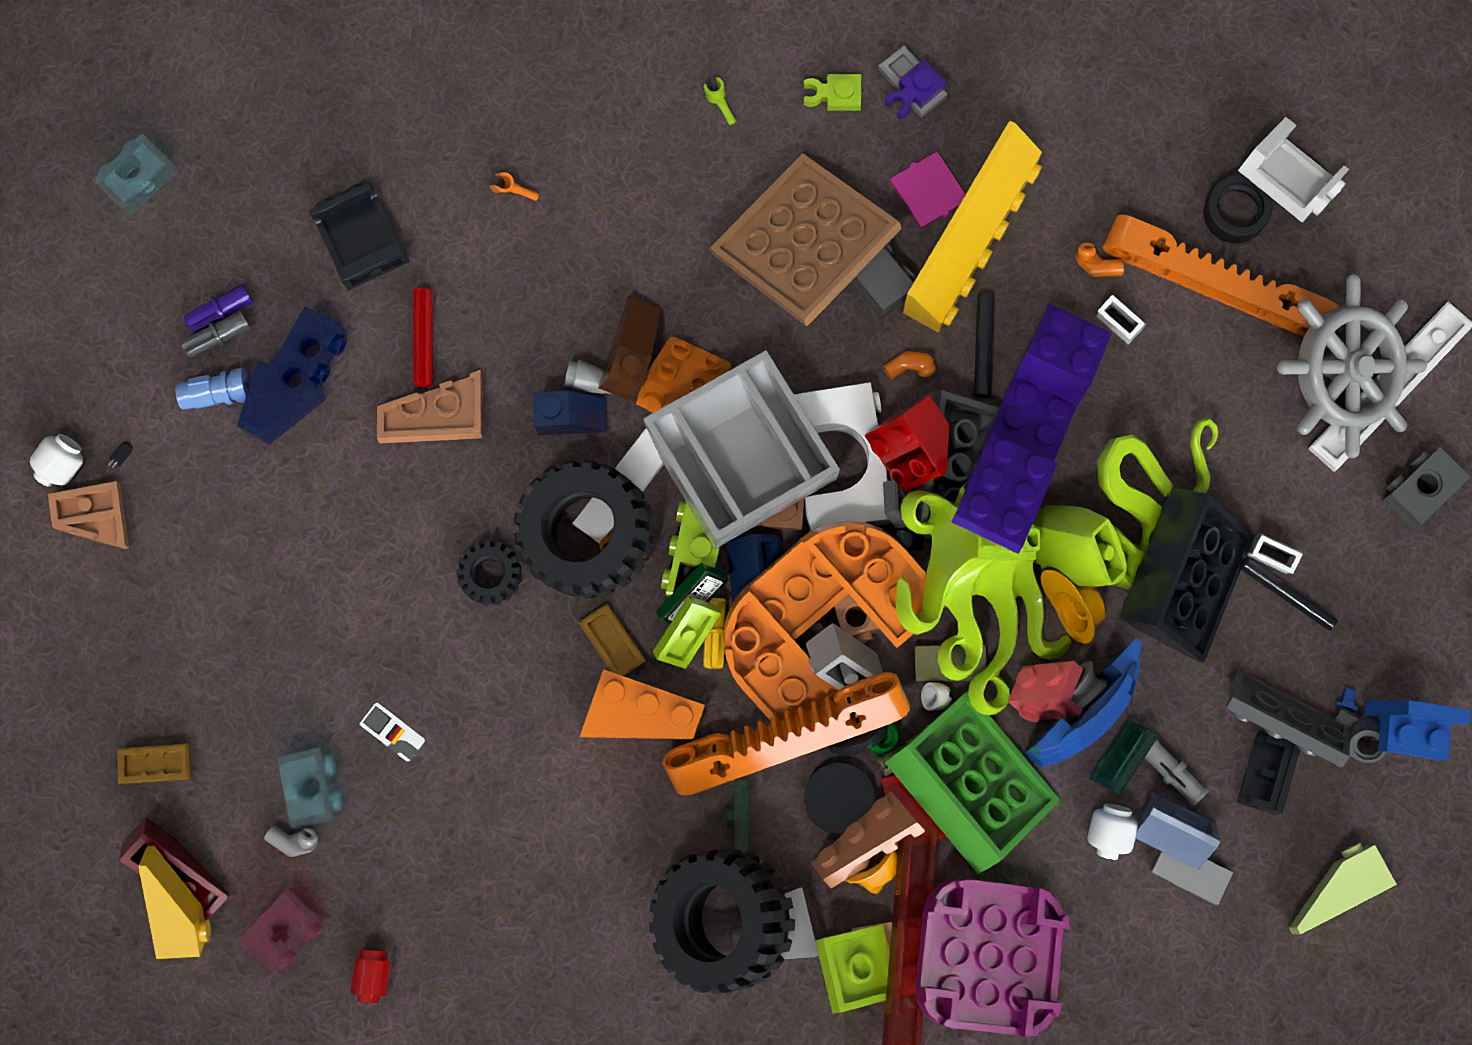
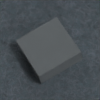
[883,480,907,529]

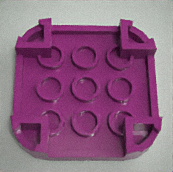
[915,879,1070,1037]

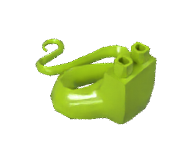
[1032,417,1219,590]

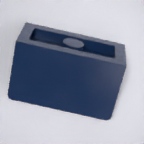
[727,534,782,604]

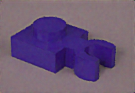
[885,59,947,120]

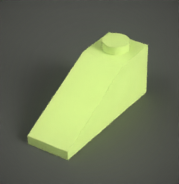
[1289,842,1397,934]

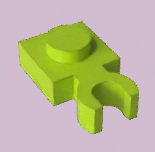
[804,74,861,111]

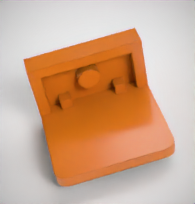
[636,337,731,413]

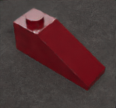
[119,817,229,920]

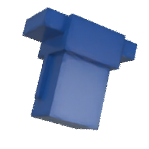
[1334,688,1358,713]

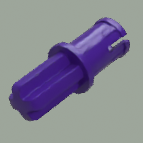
[184,284,253,332]

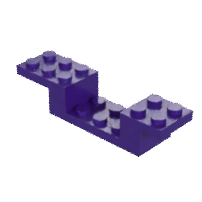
[951,303,1112,554]

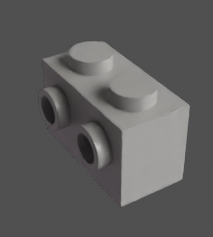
[806,623,883,690]

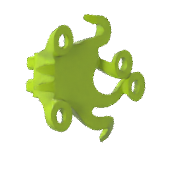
[896,484,1071,715]

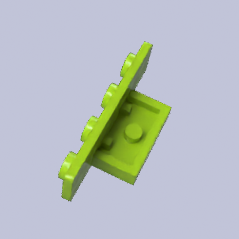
[661,501,720,599]

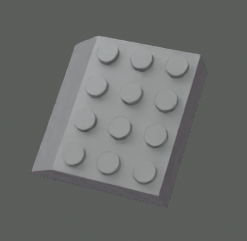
[643,350,840,549]

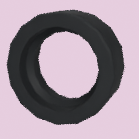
[1203,174,1273,244]

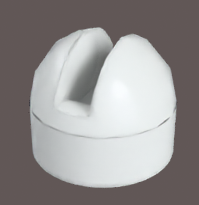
[921,682,952,711]

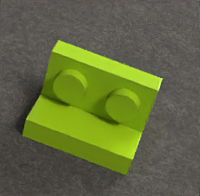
[815,924,900,1014]

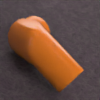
[1075,242,1124,278]

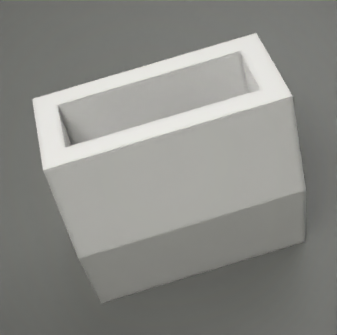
[1096,295,1146,345]
[1247,533,1303,574]

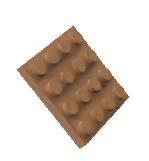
[710,153,902,326]

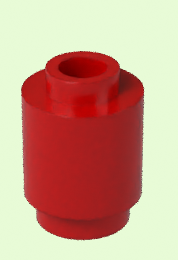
[350,950,391,1003]

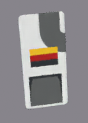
[360,703,425,762]

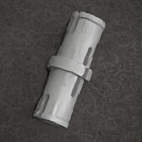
[1141,739,1209,807]

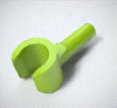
[704,77,737,126]

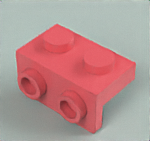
[1008,661,1083,722]

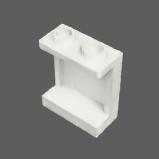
[1238,117,1349,223]

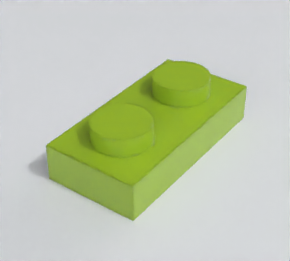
[653,596,721,669]

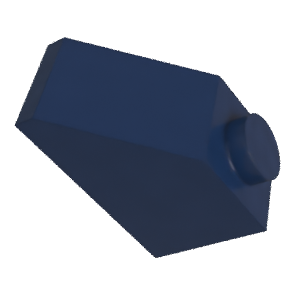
[533,391,607,435]

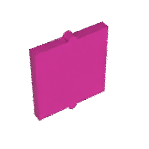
[890,152,966,229]

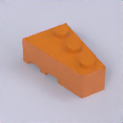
[579,669,706,739]

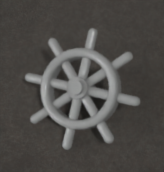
[1277,274,1427,458]

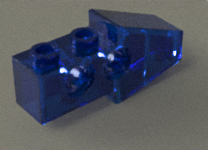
[237,306,347,445]

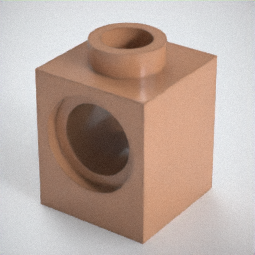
[834,594,878,643]

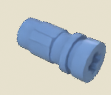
[175,367,253,410]

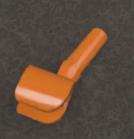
[490,172,539,201]

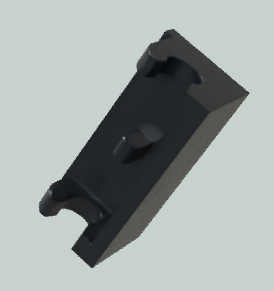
[1237,734,1300,815]

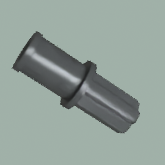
[181,310,251,357]

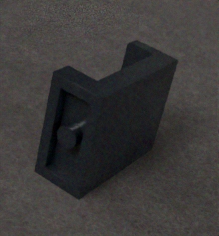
[309,182,409,291]

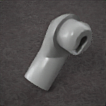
[264,825,318,857]

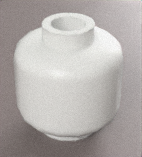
[30,434,83,487]
[1087,803,1139,860]

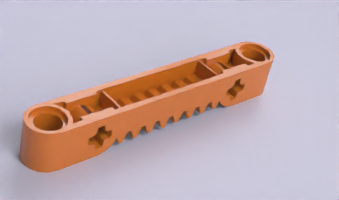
[1102,215,1339,337]
[662,672,910,796]

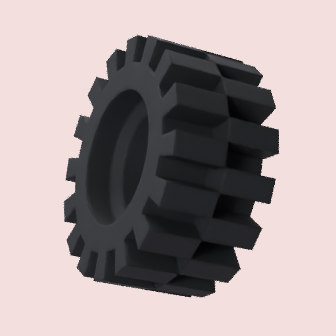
[456,540,522,606]

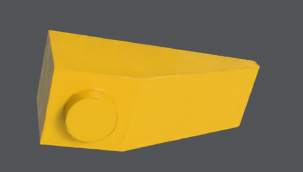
[138,846,211,959]

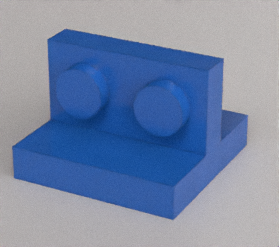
[1364,700,1471,761]

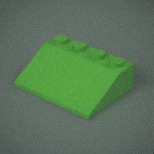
[885,690,1060,874]

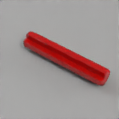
[413,287,433,388]

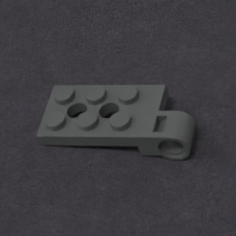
[1226,669,1386,768]

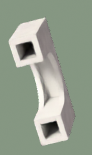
[794,382,892,532]

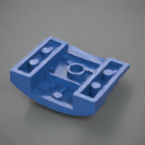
[1024,638,1142,768]

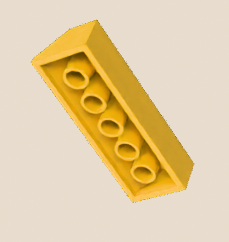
[903,121,1043,333]

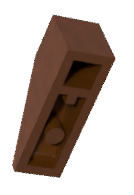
[598,295,661,401]

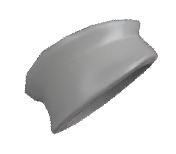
[1064,661,1109,723]

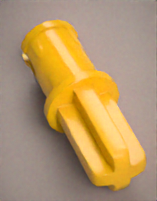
[703,598,727,669]

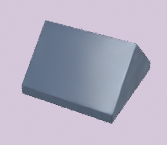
[1136,791,1221,870]

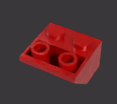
[864,395,949,492]

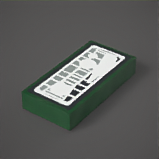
[656,563,729,624]

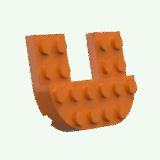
[723,521,945,721]

